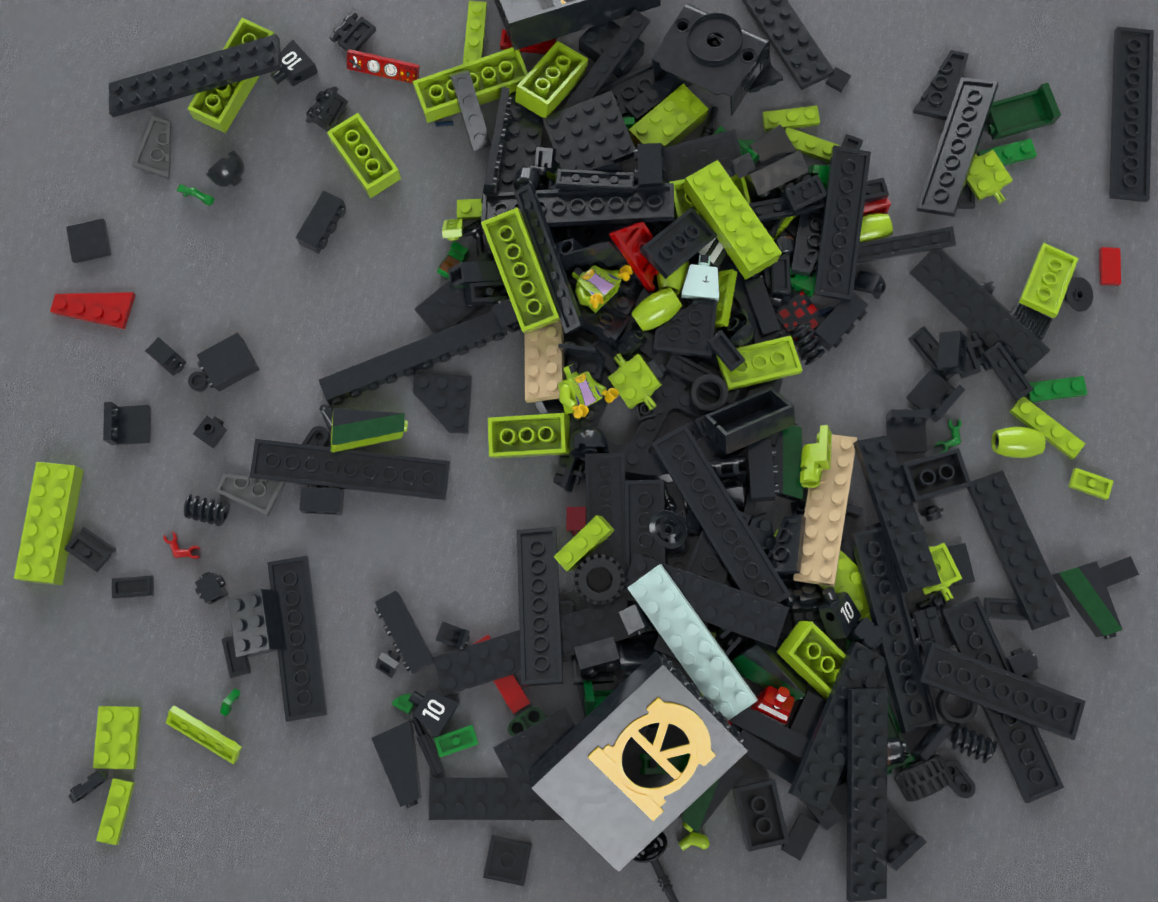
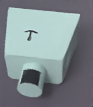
[681,255,719,302]

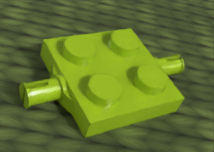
[966,150,1013,204]
[608,354,662,410]
[922,543,962,601]

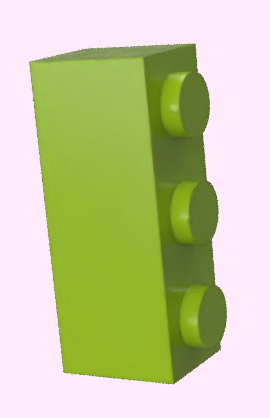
[554,515,615,571]

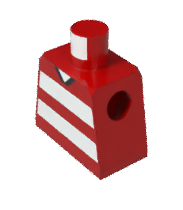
[750,686,795,727]

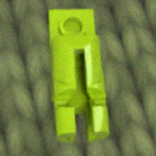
[800,425,832,488]

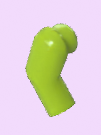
[678,832,710,851]

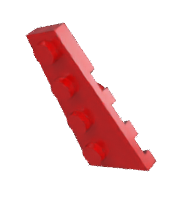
[50,292,136,330]

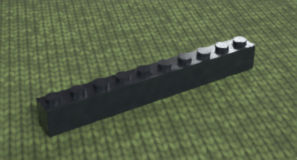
[319,311,507,405]

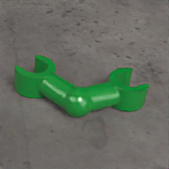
[176,184,215,206]
[934,419,962,454]

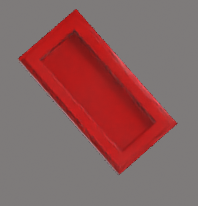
[1099,247,1121,286]

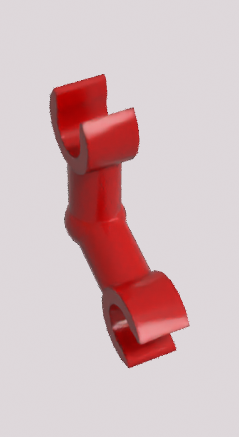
[163,531,201,560]

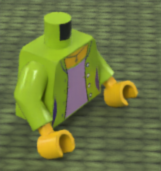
[572,265,633,313]
[558,364,619,418]

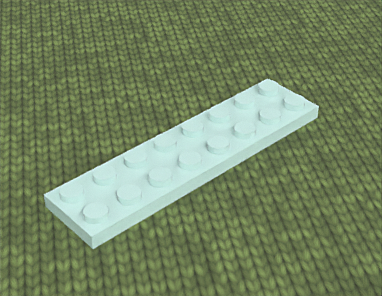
[628,564,758,721]

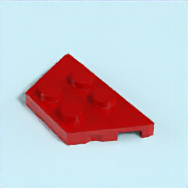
[609,222,658,292]

